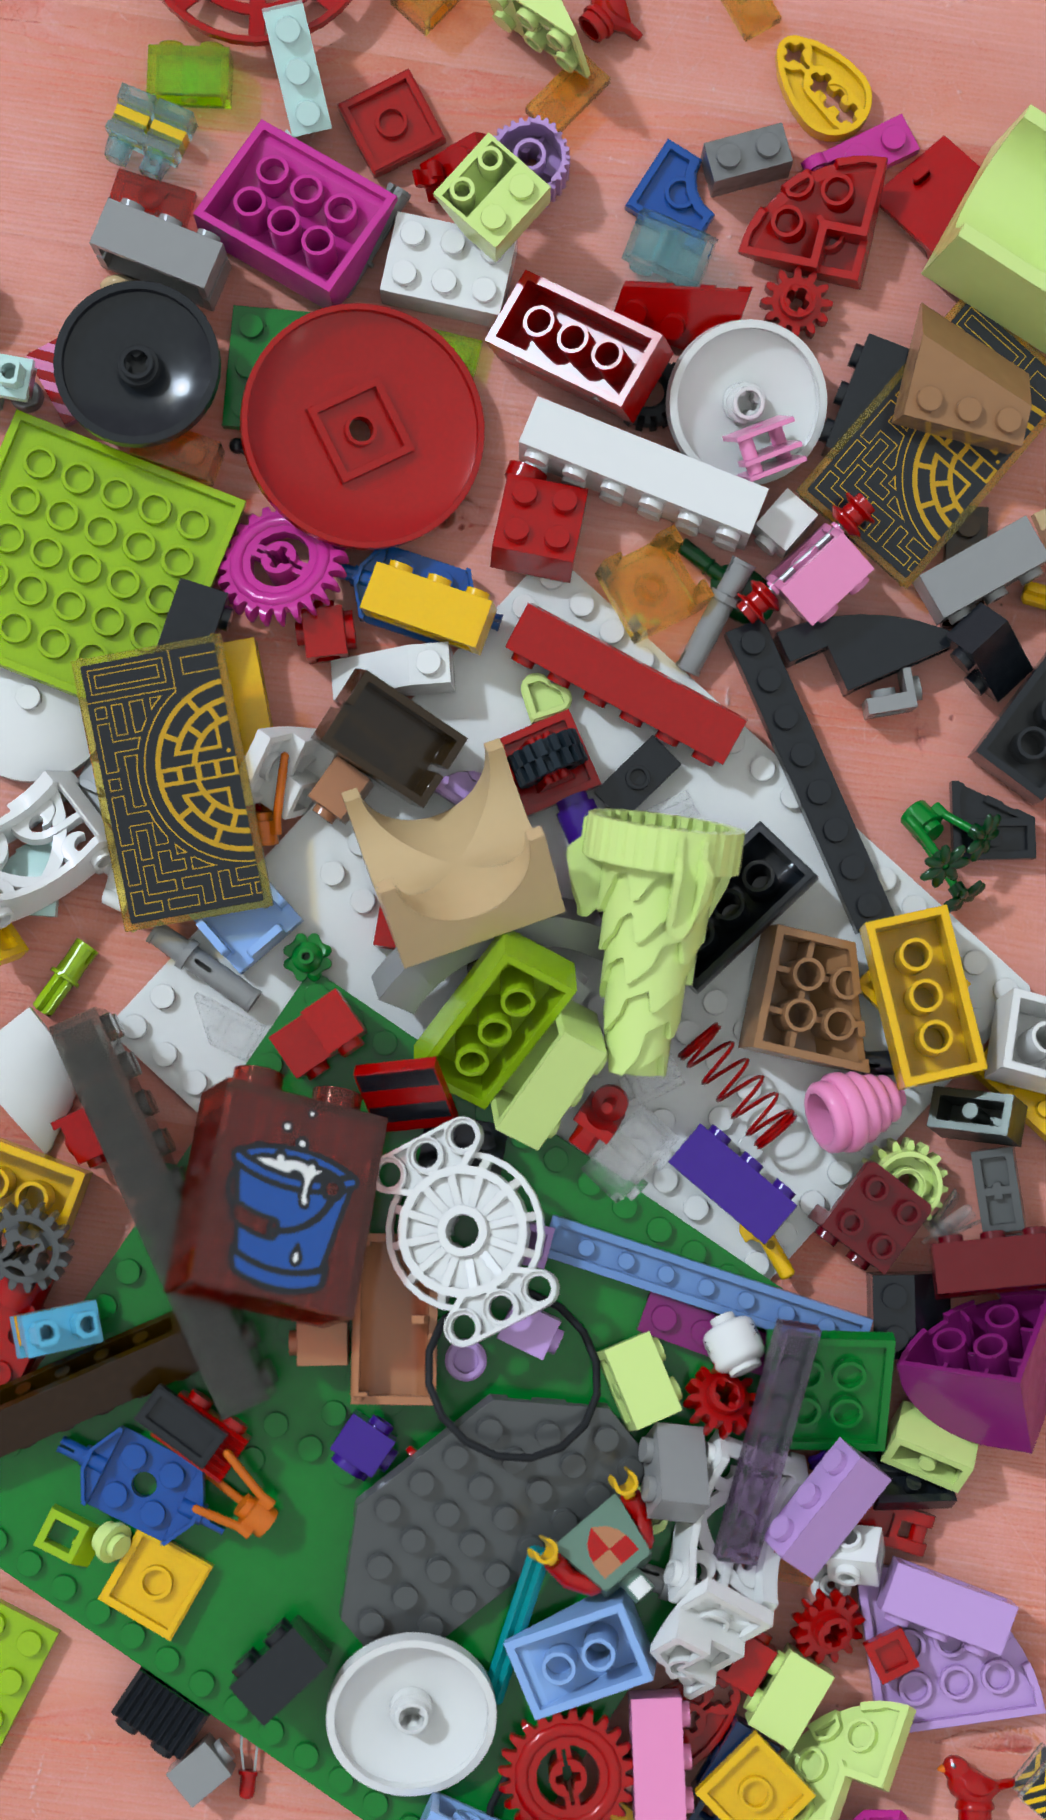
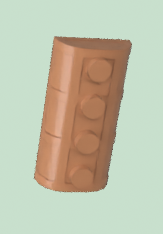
[350,1233,438,1405]

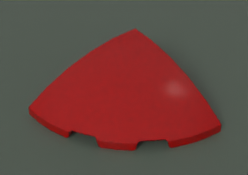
[738,156,888,290]

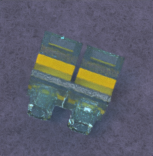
[104,82,198,182]

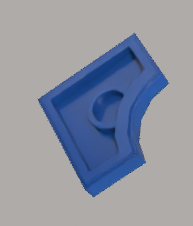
[625,139,715,252]

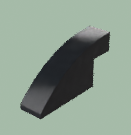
[773,614,952,697]

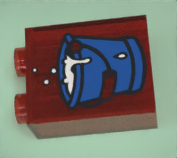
[163,1065,388,1329]

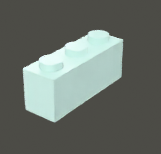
[262,0,332,137]

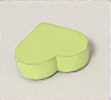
[521,673,572,725]

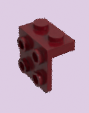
[808,1161,932,1275]

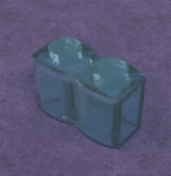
[621,208,718,287]

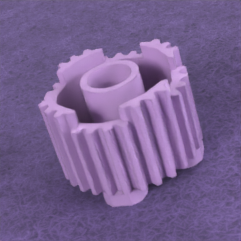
[493,115,570,208]

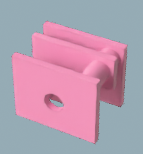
[722,415,808,482]

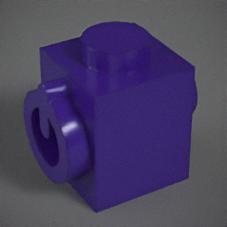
[330,1409,398,1482]

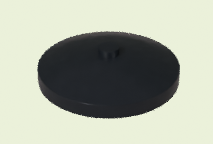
[53,280,221,448]

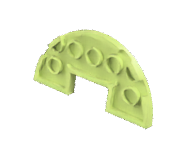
[780,1701,917,1820]

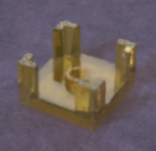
[595,525,714,644]

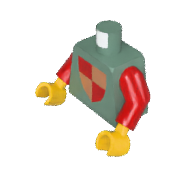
[527,1466,655,1604]

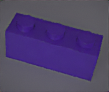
[668,1123,797,1245]

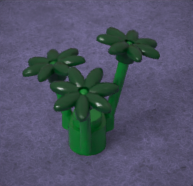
[901,800,1001,913]

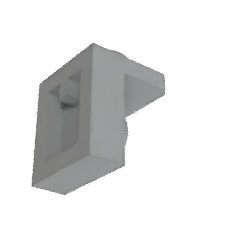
[861,667,922,720]

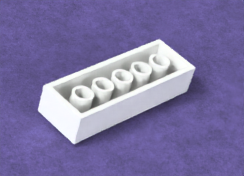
[519,396,769,552]

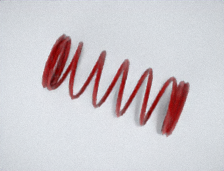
[678,1022,798,1149]

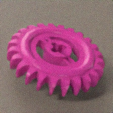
[218,507,349,627]

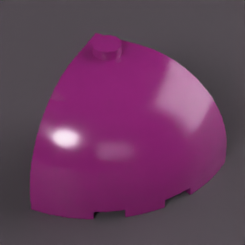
[896,1290,1046,1453]

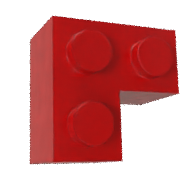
[268,988,368,1081]

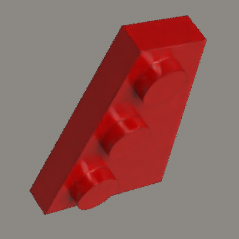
[614,281,753,350]

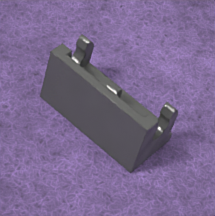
[970,1145,1027,1232]

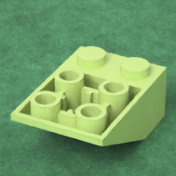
[487,0,591,78]

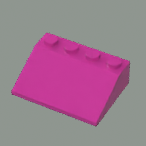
[193,119,398,308]

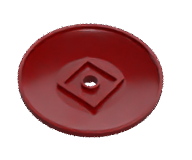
[240,303,485,550]

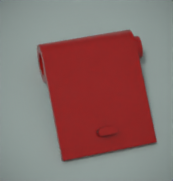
[879,135,980,260]

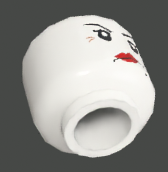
[703,1311,766,1378]

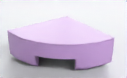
[434,771,482,805]

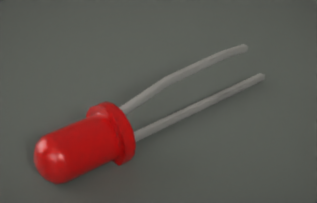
[238,1735,258,1800]

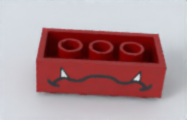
[485,269,674,424]

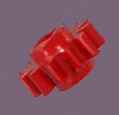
[759,267,833,339]
[683,1366,760,1440]
[789,1588,865,1664]

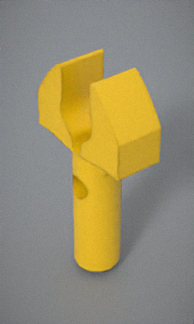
[739,1224,795,1280]

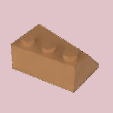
[892,303,1032,454]
[738,924,870,1074]

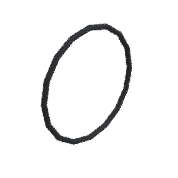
[425,1289,601,1462]

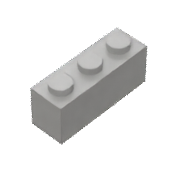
[912,516,1046,625]

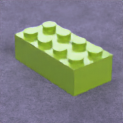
[414,931,577,1110]

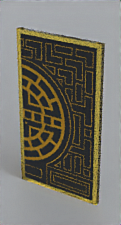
[795,299,1046,589]
[71,633,274,933]

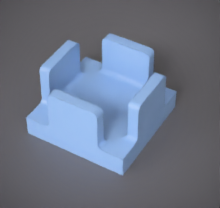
[189,867,304,975]

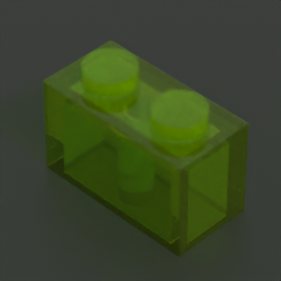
[146,40,234,109]

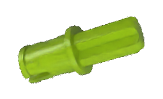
[33,938,99,1016]

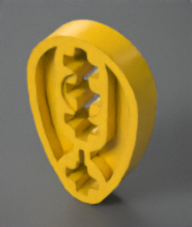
[775,35,872,142]

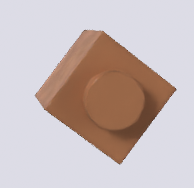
[308,756,374,825]
[289,1319,350,1366]

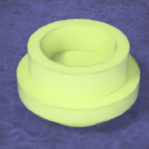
[92,1521,132,1563]

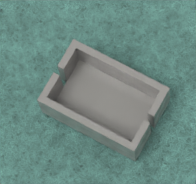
[89,197,232,311]

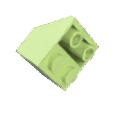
[433,132,551,263]

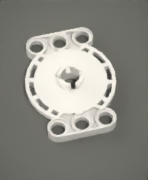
[369,1116,560,1347]

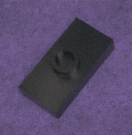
[594,735,681,810]

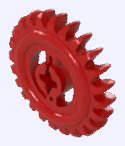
[498,1706,634,1820]

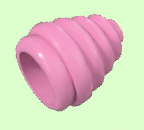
[804,1071,906,1154]

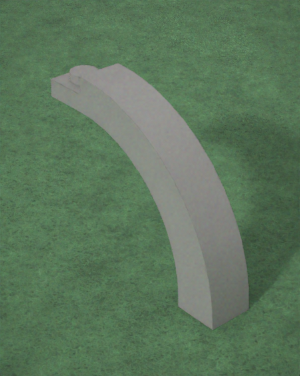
[371,897,604,1014]

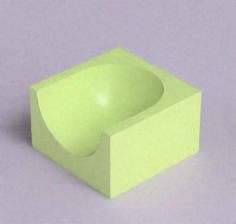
[921,104,1046,354]

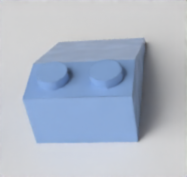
[503,1587,657,1721]

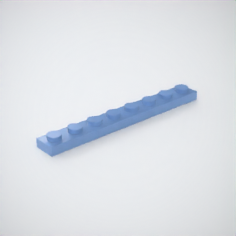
[548,1214,873,1332]

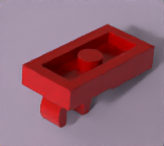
[412,132,486,204]

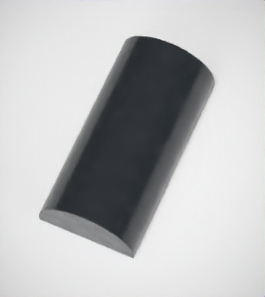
[687,821,819,994]

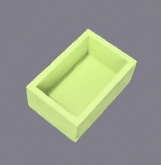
[491,1000,607,1150]

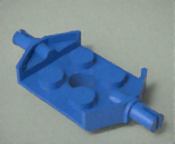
[336,547,503,643]
[56,1425,226,1546]

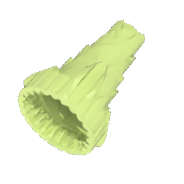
[566,808,746,1077]

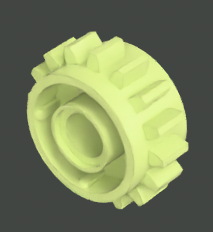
[861,1137,948,1221]

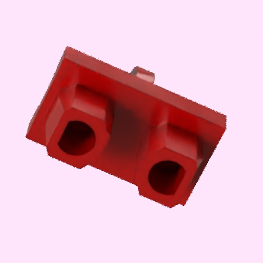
[568,1084,629,1154]

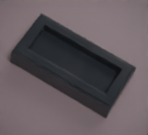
[134,1383,229,1470]

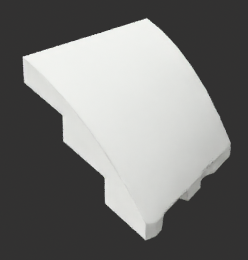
[239,726,337,820]
[0,1007,88,1154]
[650,1577,774,1700]

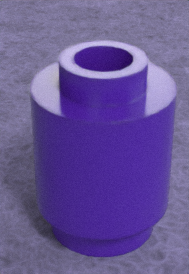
[556,791,598,844]

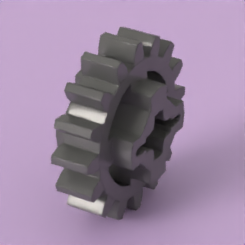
[0,1199,74,1293]

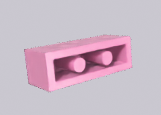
[628,1688,694,1820]

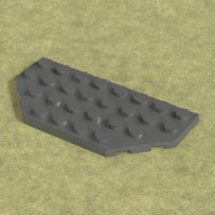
[339,1394,645,1646]

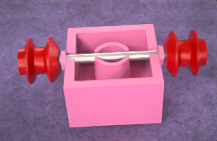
[736,492,876,626]

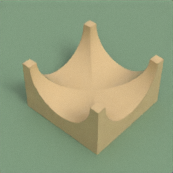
[341,738,566,969]

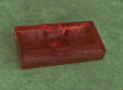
[109,168,197,229]

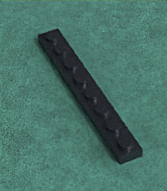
[724,619,895,934]

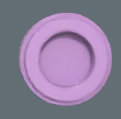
[445,1338,487,1382]

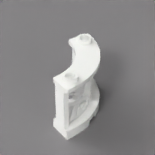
[0,770,117,929]
[663,1429,808,1611]

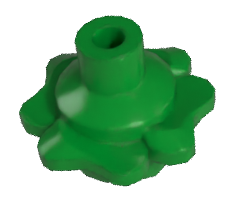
[283,933,332,981]

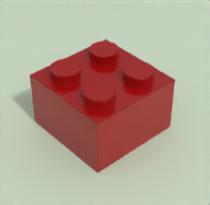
[490,473,589,583]

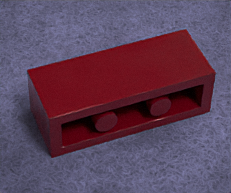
[929,1226,1046,1300]

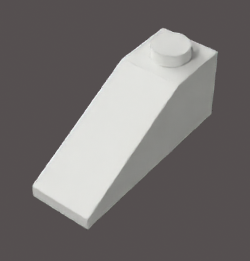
[331,642,455,702]

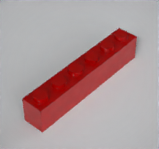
[505,603,748,767]

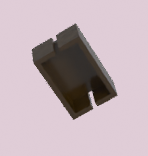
[311,668,468,808]

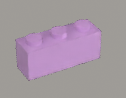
[761,1437,892,1579]
[876,1555,1019,1657]

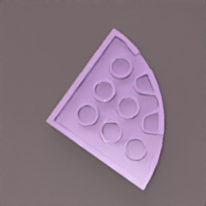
[856,1564,1046,1733]

